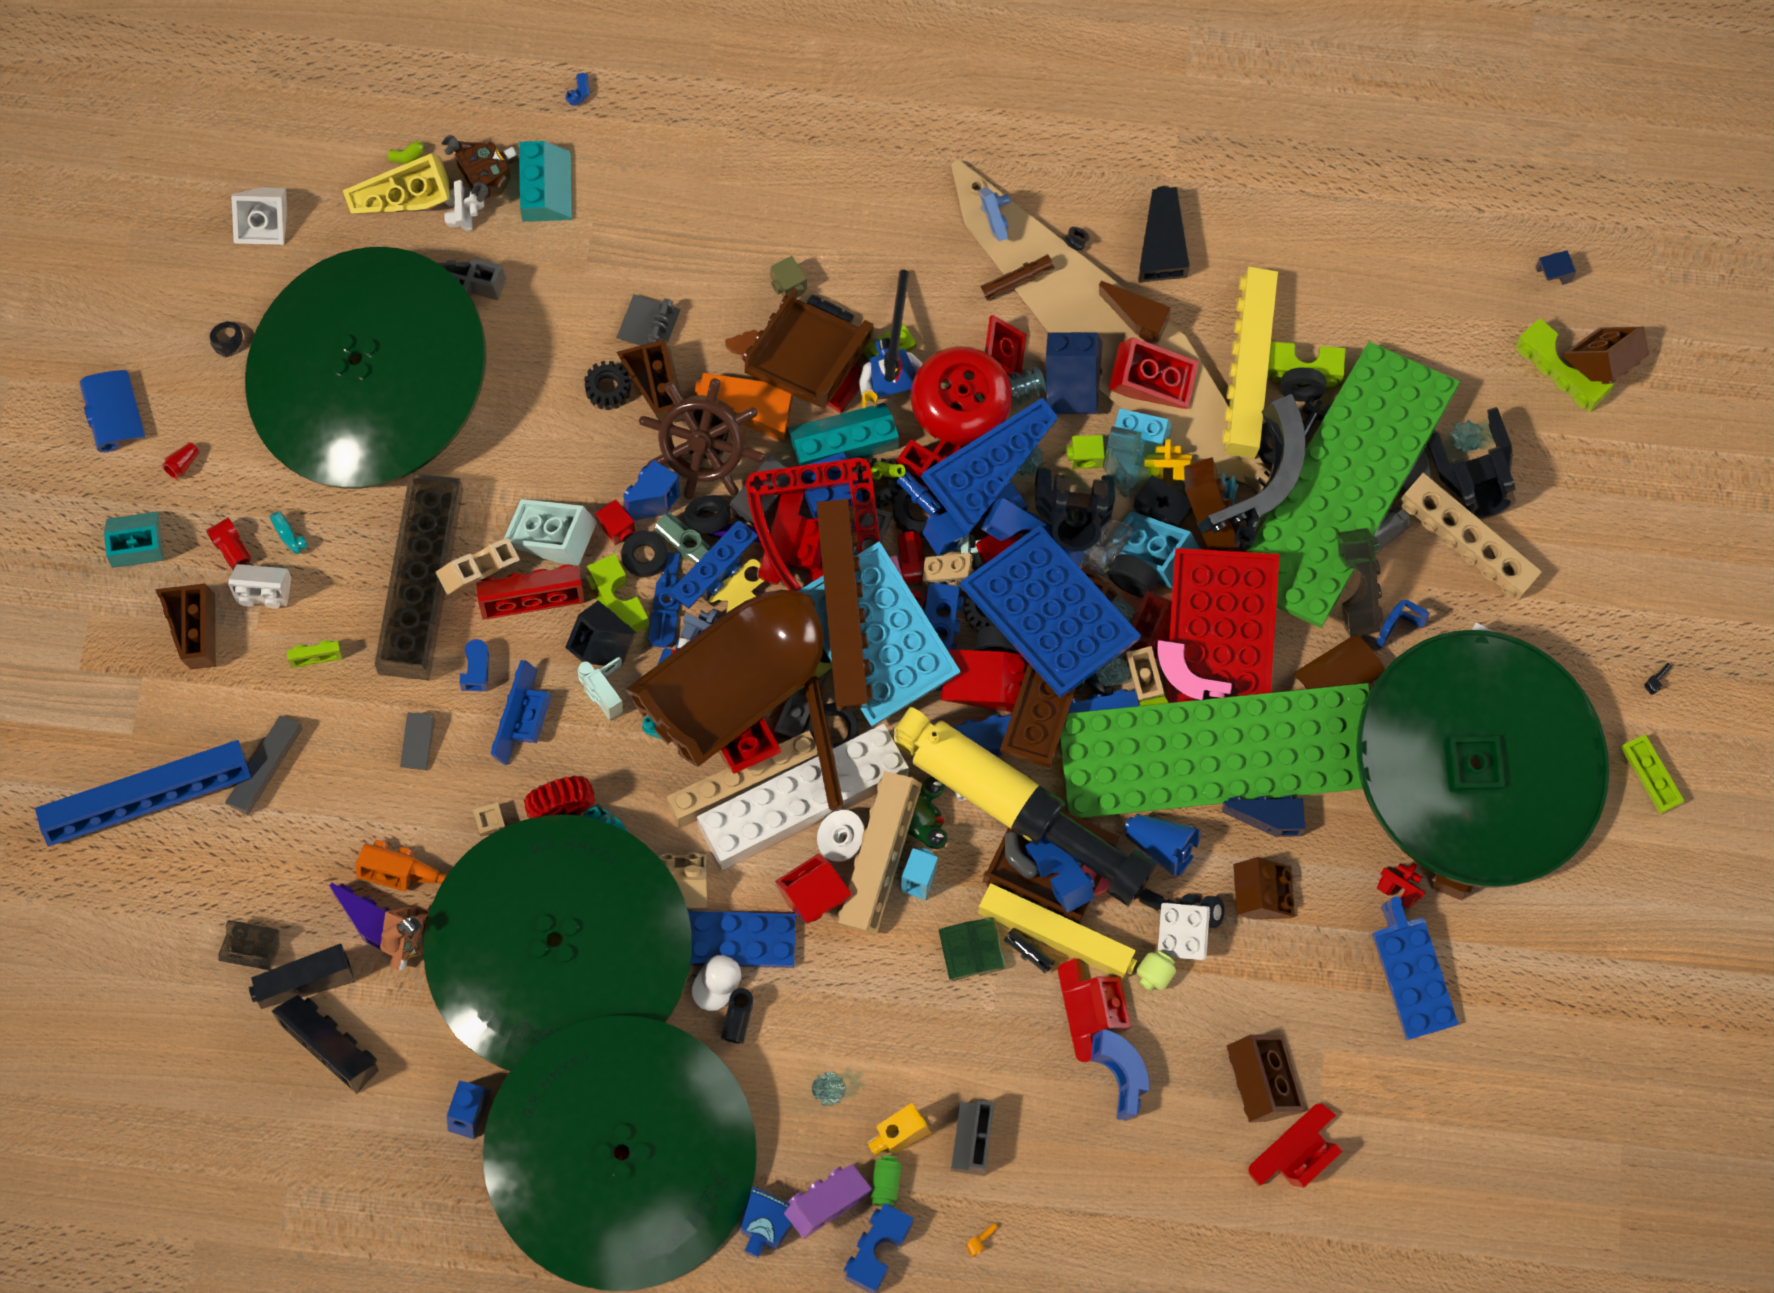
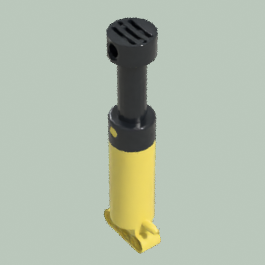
[894,707,1158,907]

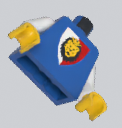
[859,337,923,408]

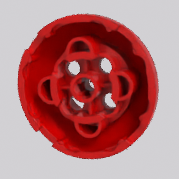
[910,346,1012,446]

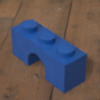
[1025,839,1095,913]
[844,1203,914,1293]

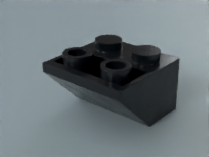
[565,600,637,667]

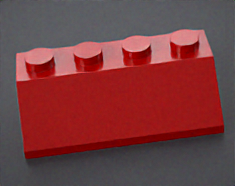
[476,564,585,620]

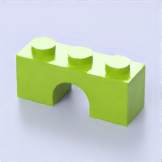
[1267,341,1345,387]
[585,553,649,632]

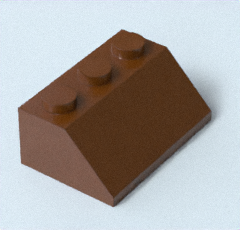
[1563,326,1649,384]
[1226,1034,1306,1122]

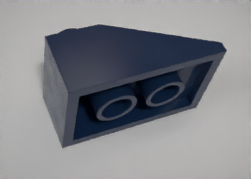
[1046,332,1103,414]

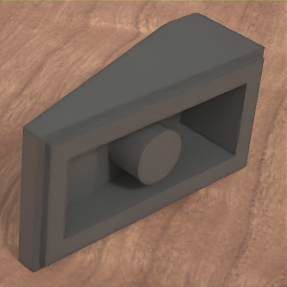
[400,712,435,770]

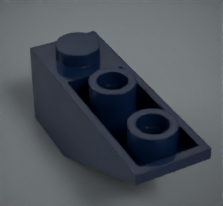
[1222,795,1305,837]

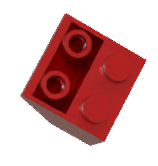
[775,853,852,924]

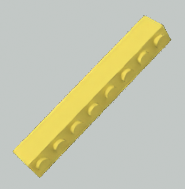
[1222,267,1278,459]

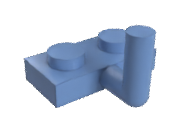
[978,187,1011,242]

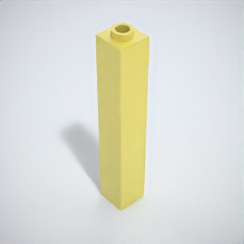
[978,883,1137,980]

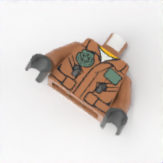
[380,905,429,970]

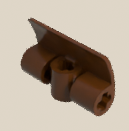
[1293,634,1385,689]

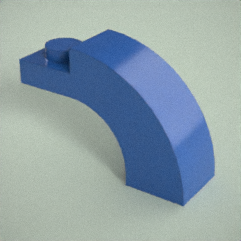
[1091,1029,1149,1121]

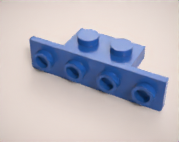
[670,521,758,609]
[491,660,552,765]

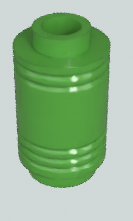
[870,1155,902,1207]

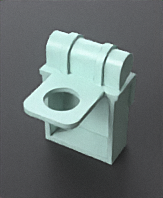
[578,657,623,720]

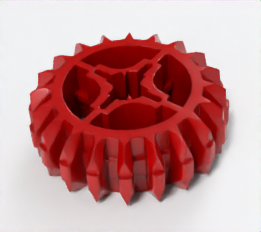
[523,775,596,818]

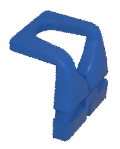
[1376,600,1430,648]

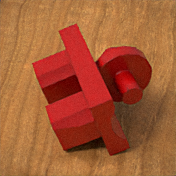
[1377,862,1426,909]

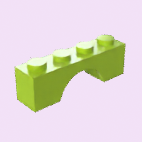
[1516,318,1615,413]

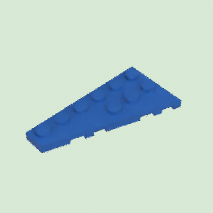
[921,398,1058,536]

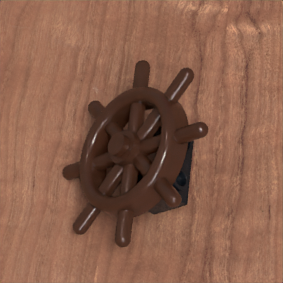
[639,378,765,499]

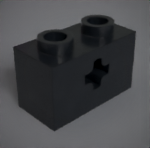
[1133,475,1193,528]

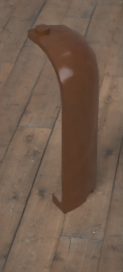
[625,589,824,767]

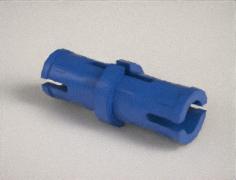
[897,471,944,517]

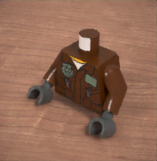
[441,135,518,202]

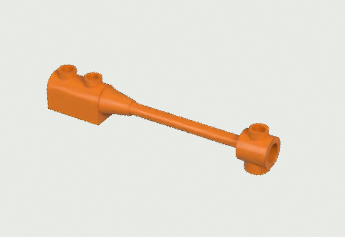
[356,840,447,892]

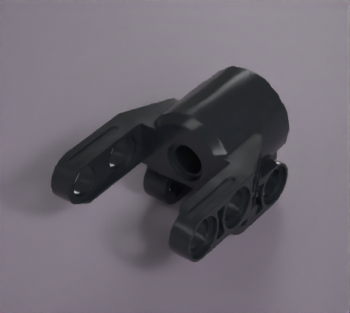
[1427,407,1516,519]
[1035,467,1115,552]

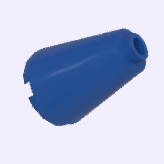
[1124,814,1201,876]

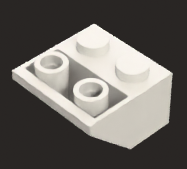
[228,564,292,609]

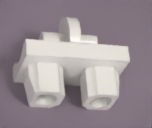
[445,180,484,232]

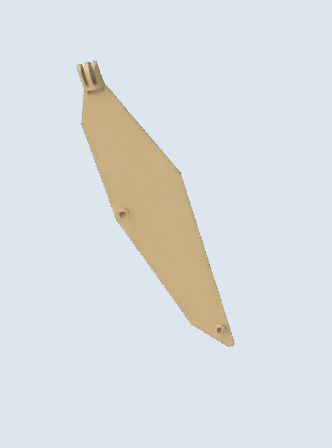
[951,160,1271,493]

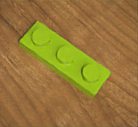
[1621,734,1684,815]

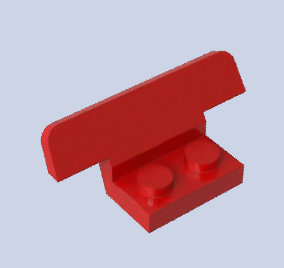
[758,491,822,585]
[1058,959,1132,1063]
[1248,1103,1343,1188]

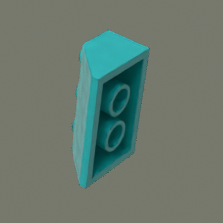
[519,141,572,222]

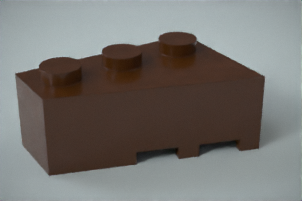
[616,339,683,421]
[1184,457,1241,551]
[155,583,216,669]

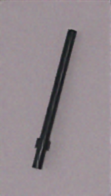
[884,269,909,382]

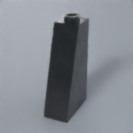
[1138,186,1190,283]
[249,943,355,1009]

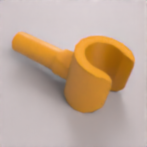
[966,1223,998,1257]

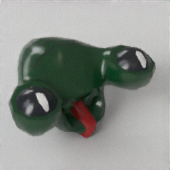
[907,777,948,850]

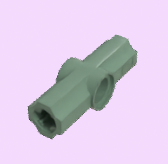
[654,512,712,564]

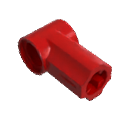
[206,517,252,570]
[898,531,925,584]

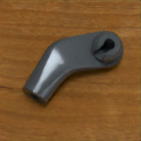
[1005,832,1038,879]

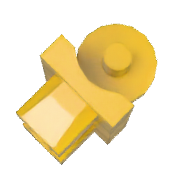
[1144,438,1193,480]

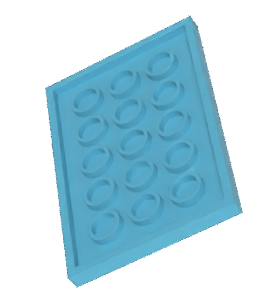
[798,541,961,728]

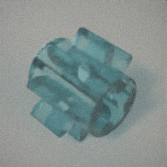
[1451,420,1484,453]
[1017,447,1044,476]
[812,1072,846,1106]

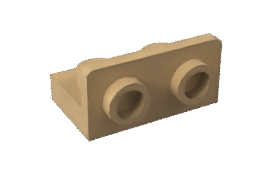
[922,553,974,590]

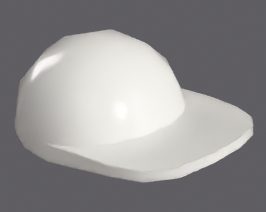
[692,955,741,1011]

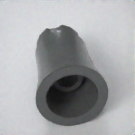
[1365,506,1411,558]

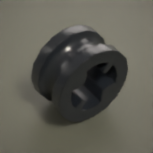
[1064,227,1089,250]

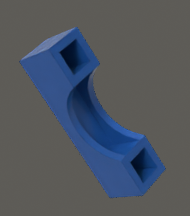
[922,482,1028,556]
[980,497,1087,567]

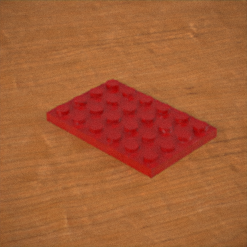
[1166,548,1280,703]

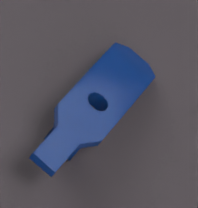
[648,552,680,648]

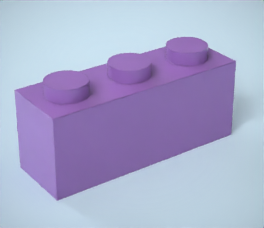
[784,1164,872,1239]

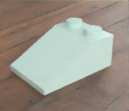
[504,499,597,566]

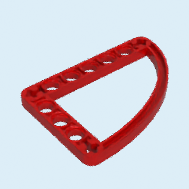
[746,458,881,591]

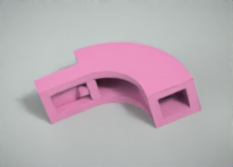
[1158,640,1232,700]

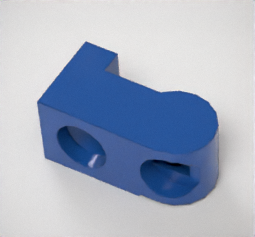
[459,639,489,691]

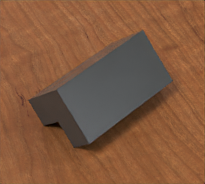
[729,455,791,526]
[951,1100,994,1176]

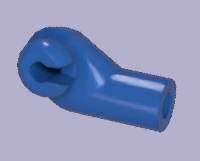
[565,73,590,106]

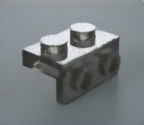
[218,920,280,970]

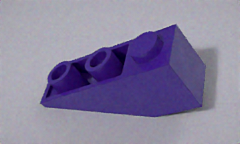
[329,882,391,954]

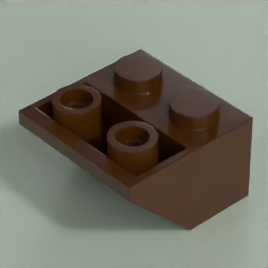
[1233,857,1295,920]

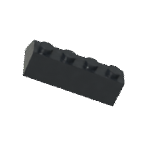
[272,995,379,1094]

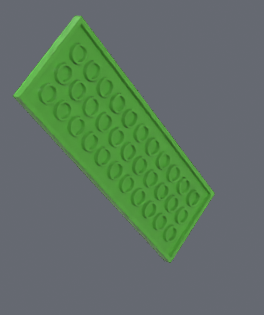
[1247,341,1460,629]
[1060,683,1369,818]

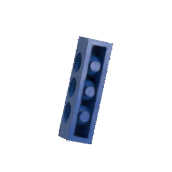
[925,582,964,691]

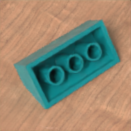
[787,403,899,466]

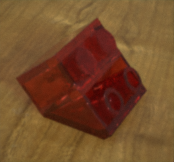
[1131,590,1172,660]

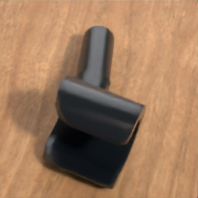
[1644,663,1672,695]

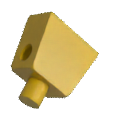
[867,1103,932,1156]

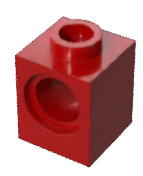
[595,499,635,545]

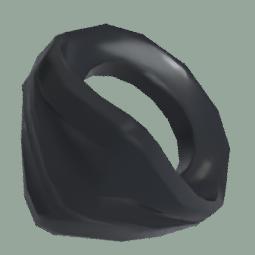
[209,321,243,357]

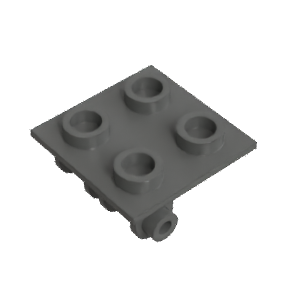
[616,294,681,346]

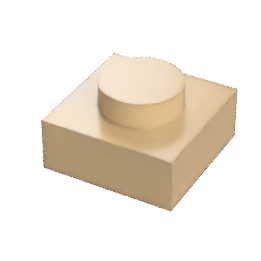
[473,802,505,837]

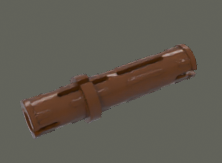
[980,254,1055,300]

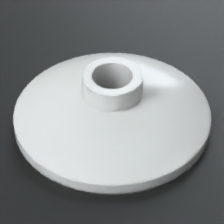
[817,810,865,862]

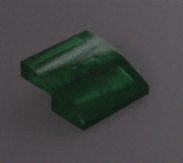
[938,917,1005,981]

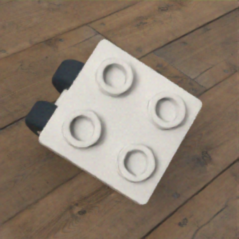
[1158,894,1224,960]

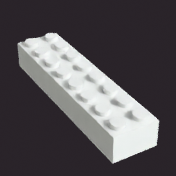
[697,724,909,870]

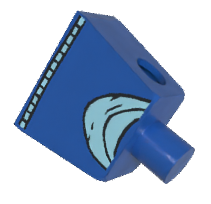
[447,1080,491,1139]
[741,1187,793,1258]

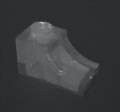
[1082,518,1133,576]

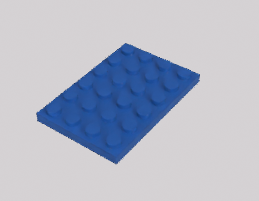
[960,525,1141,699]

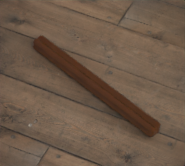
[804,676,844,811]

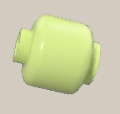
[1137,950,1176,992]

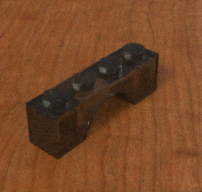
[1337,528,1383,637]

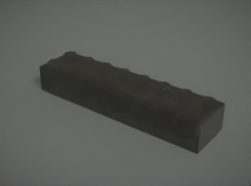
[375,473,463,681]

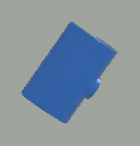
[80,370,145,452]

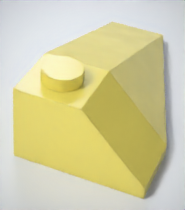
[343,153,449,214]

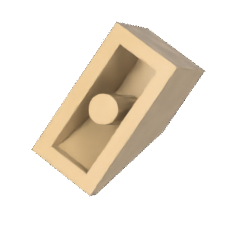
[1126,646,1164,701]

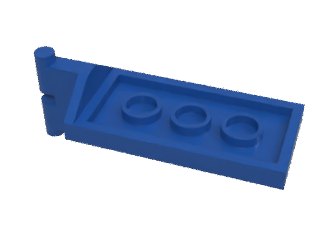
[1372,896,1459,1041]

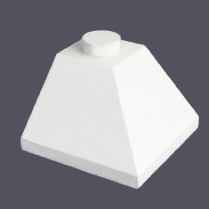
[231,187,287,245]

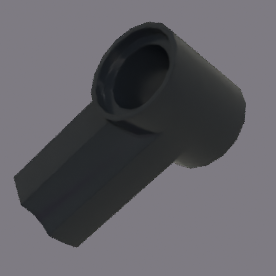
[721,988,753,1044]

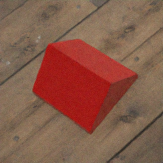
[985,315,1027,381]

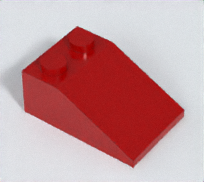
[1109,337,1199,409]
[941,649,1028,713]
[718,718,782,774]

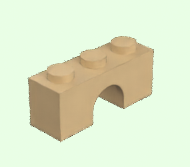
[436,537,520,595]

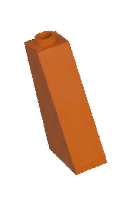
[695,373,793,442]

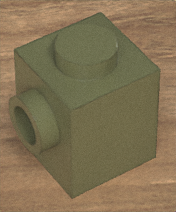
[770,256,807,298]

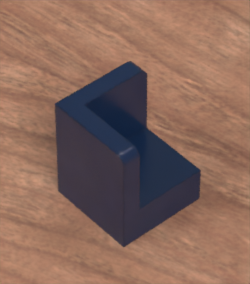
[1535,250,1576,285]

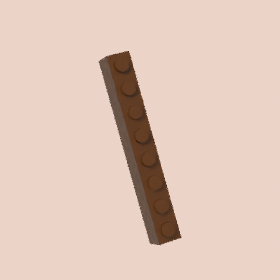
[816,499,873,711]

